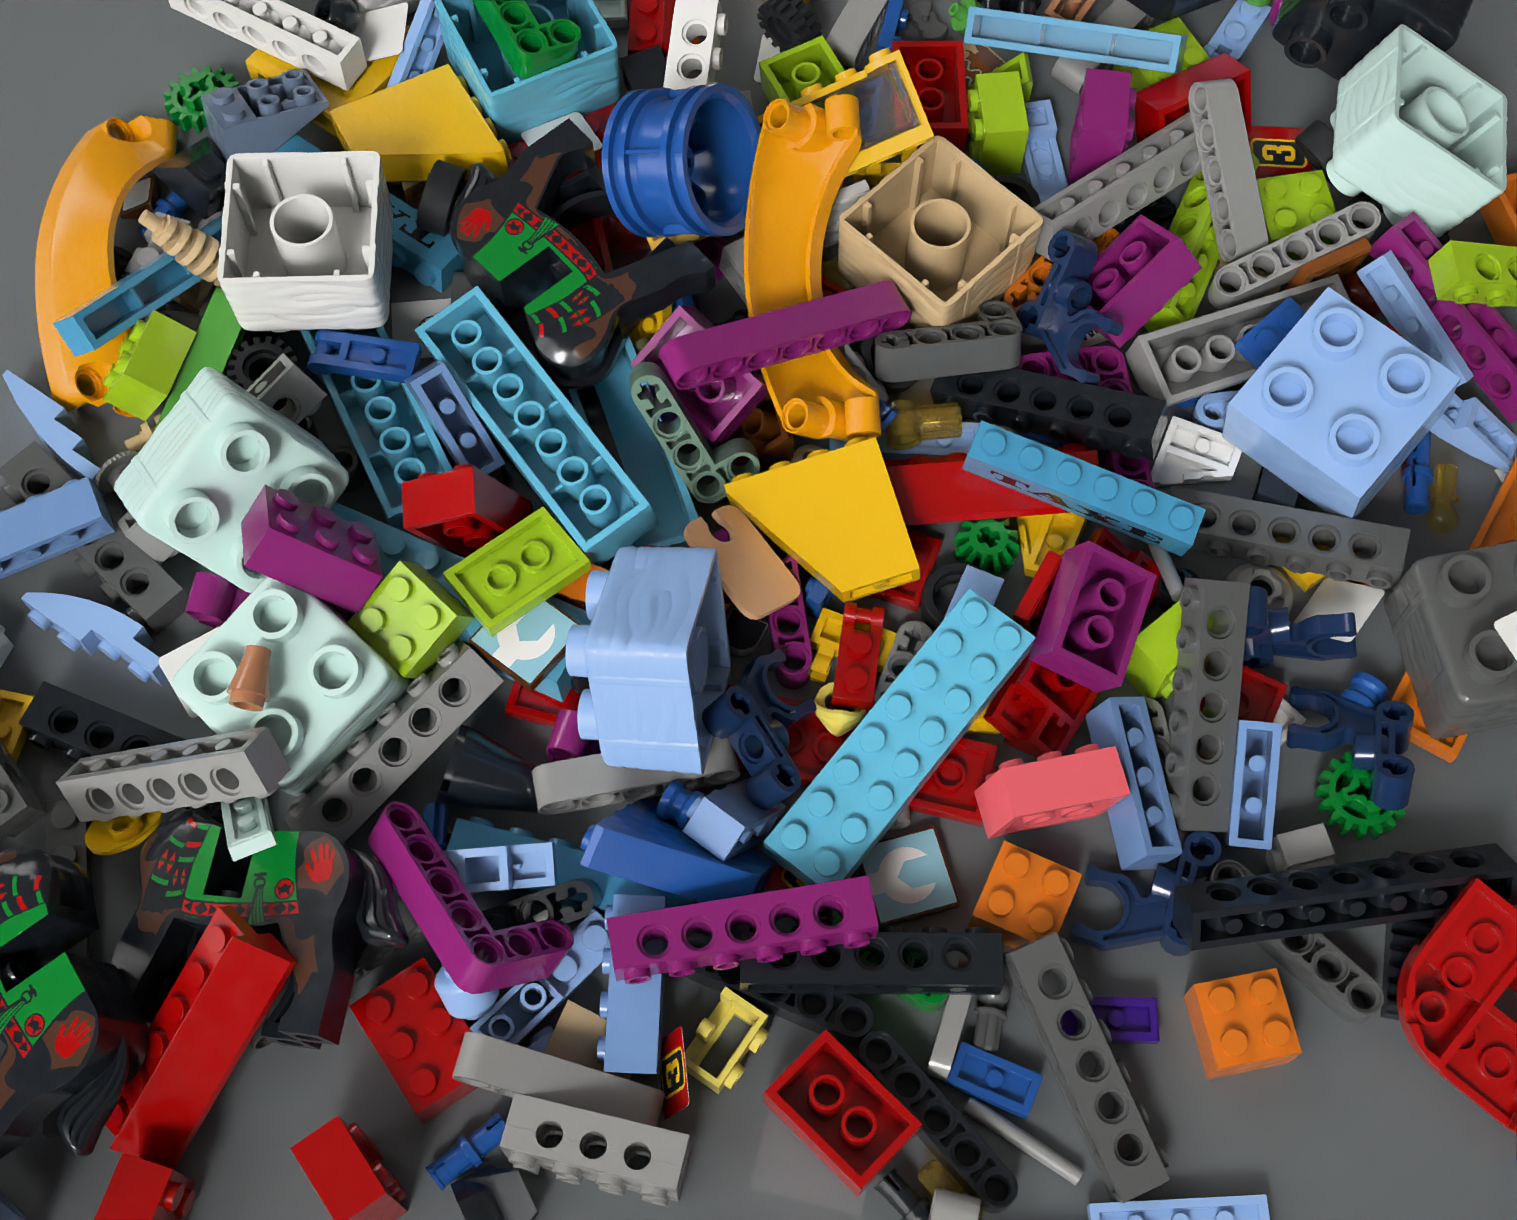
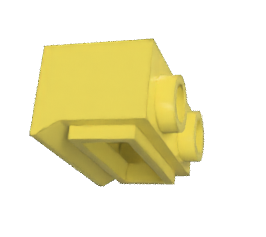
[685,986,770,1094]

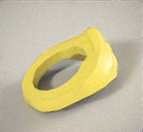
[814,682,867,737]

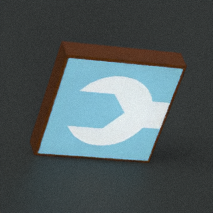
[468,600,581,692]
[859,826,960,928]

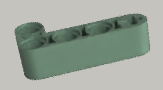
[629,362,760,504]

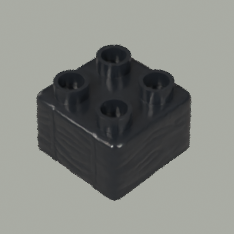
[1272,0,1473,81]

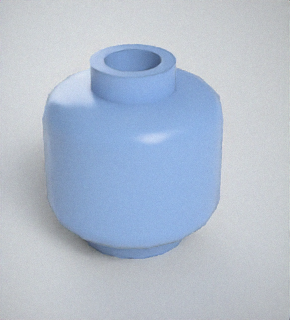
[434,965,499,1020]

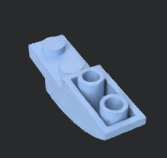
[21,592,168,687]
[393,842,558,898]
[470,911,610,1045]

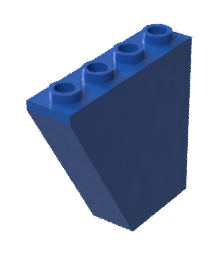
[580,798,776,902]

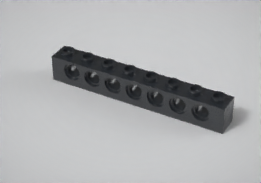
[1173,843,1517,951]

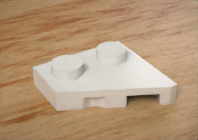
[1151,416,1242,487]

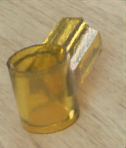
[886,400,962,450]

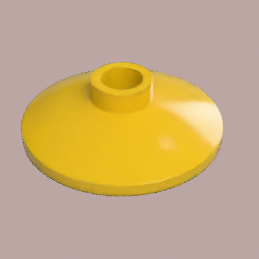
[85,811,165,855]

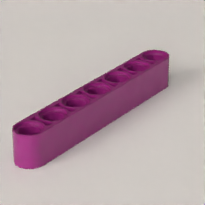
[659,280,912,390]

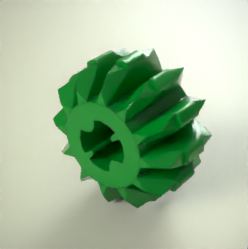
[953,518,1020,577]

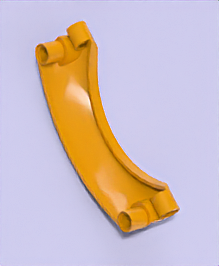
[744,94,882,441]
[35,115,178,417]

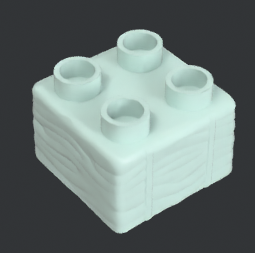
[1326,24,1508,237]
[114,367,349,593]
[172,576,411,796]

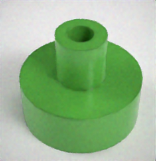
[948,0,984,36]

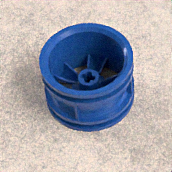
[602,84,761,237]

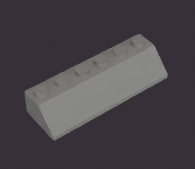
[1125,274,1351,407]

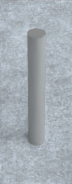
[1147,543,1184,602]
[963,1097,1085,1186]

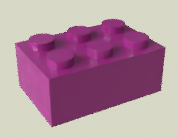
[1067,68,1136,186]
[1086,215,1202,348]
[630,305,769,443]
[241,485,383,614]
[1029,541,1157,693]

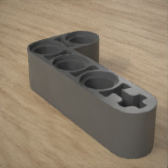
[875,300,1022,382]

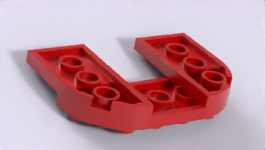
[1397,878,1517,1135]

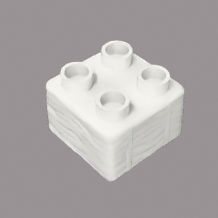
[217,151,393,333]

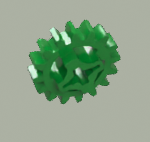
[163,65,240,134]
[1314,751,1406,841]

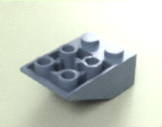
[201,69,329,161]

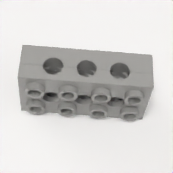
[499,1093,691,1206]

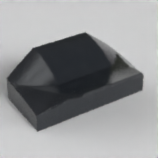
[450,1164,538,1220]

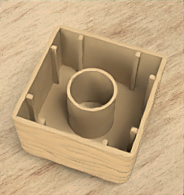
[838,135,1043,329]

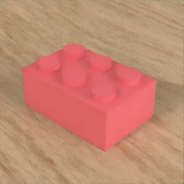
[974,743,1131,839]

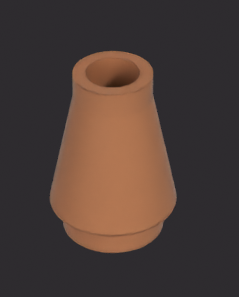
[226,645,272,711]

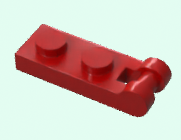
[831,601,885,710]

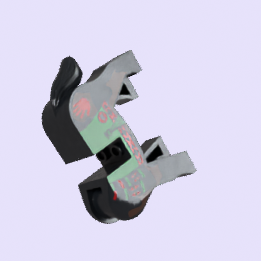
[450,118,716,389]
[111,811,410,1050]
[0,846,149,1159]

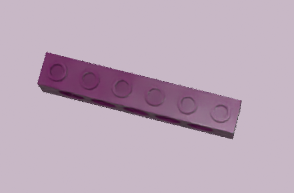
[1369,212,1517,424]
[606,875,879,984]

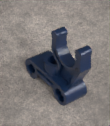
[1016,230,1124,386]
[1243,586,1357,668]
[702,649,817,810]
[1286,686,1415,810]
[1069,831,1221,956]

